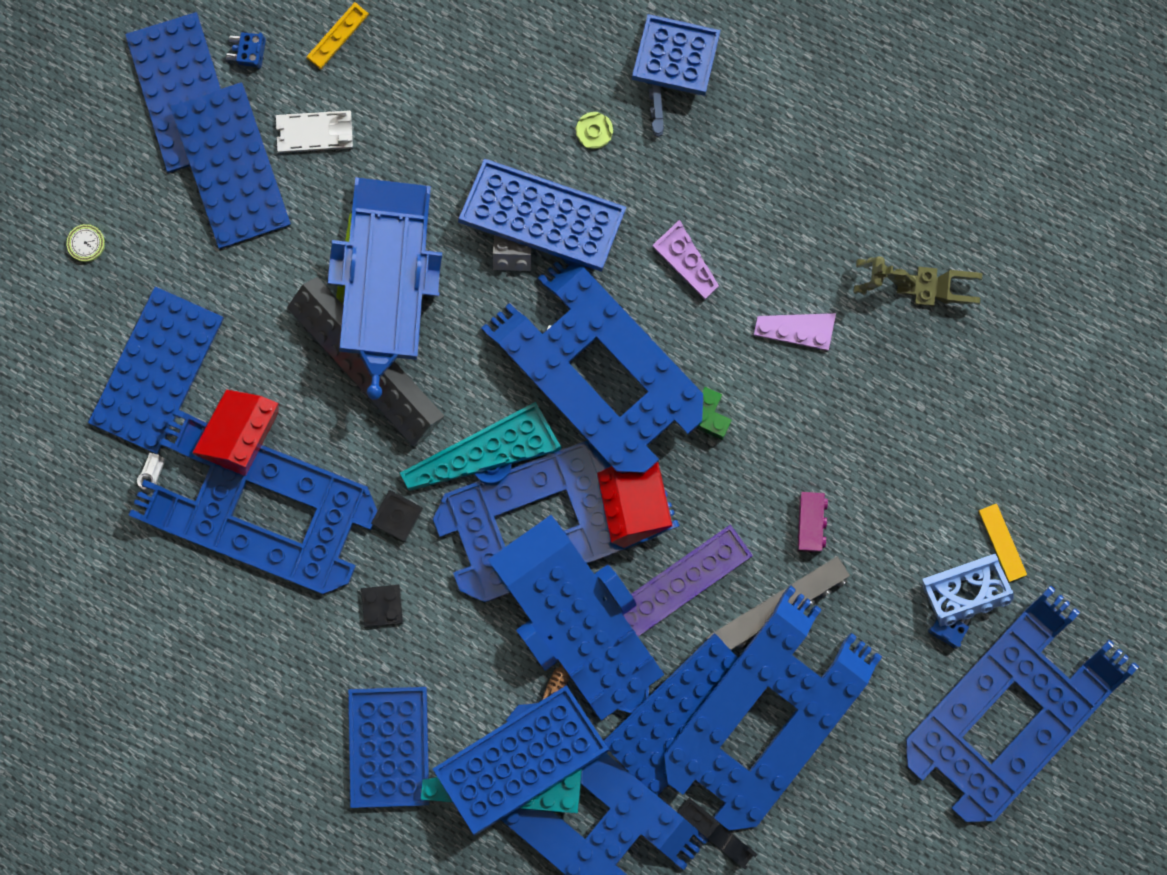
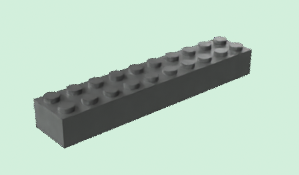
[287,277,444,447]

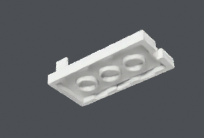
[276,111,353,153]

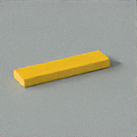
[306,2,369,70]
[978,504,1027,582]

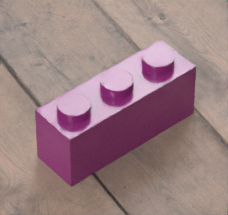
[797,492,828,553]

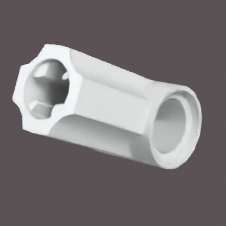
[137,453,166,493]

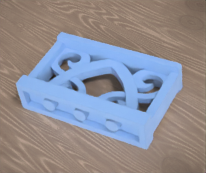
[923,554,1014,626]

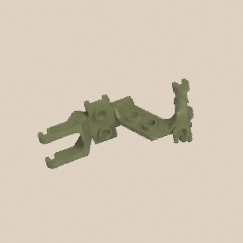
[853,256,983,307]

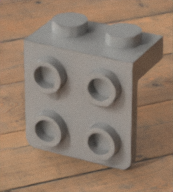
[493,235,531,271]

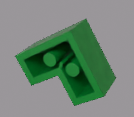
[696,387,732,440]

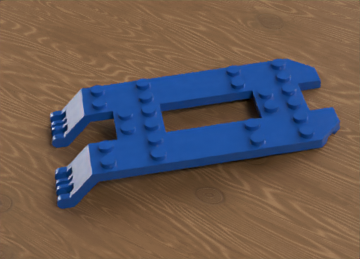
[481,258,703,474]
[128,409,378,595]
[433,440,680,602]
[664,585,882,830]
[906,585,1139,822]
[501,703,709,875]

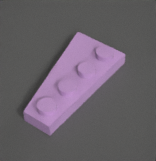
[652,220,719,300]
[754,313,836,351]

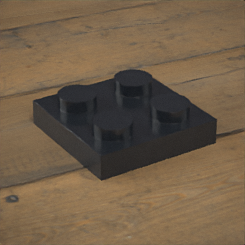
[371,490,424,542]
[361,584,403,627]

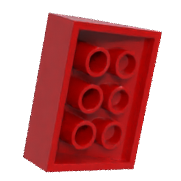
[193,389,279,476]
[597,462,672,548]

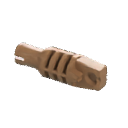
[542,664,570,700]

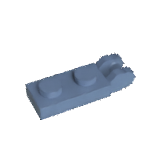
[649,84,664,137]

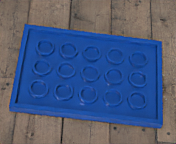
[348,687,430,808]

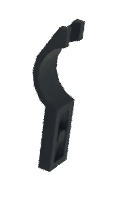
[677,797,758,870]

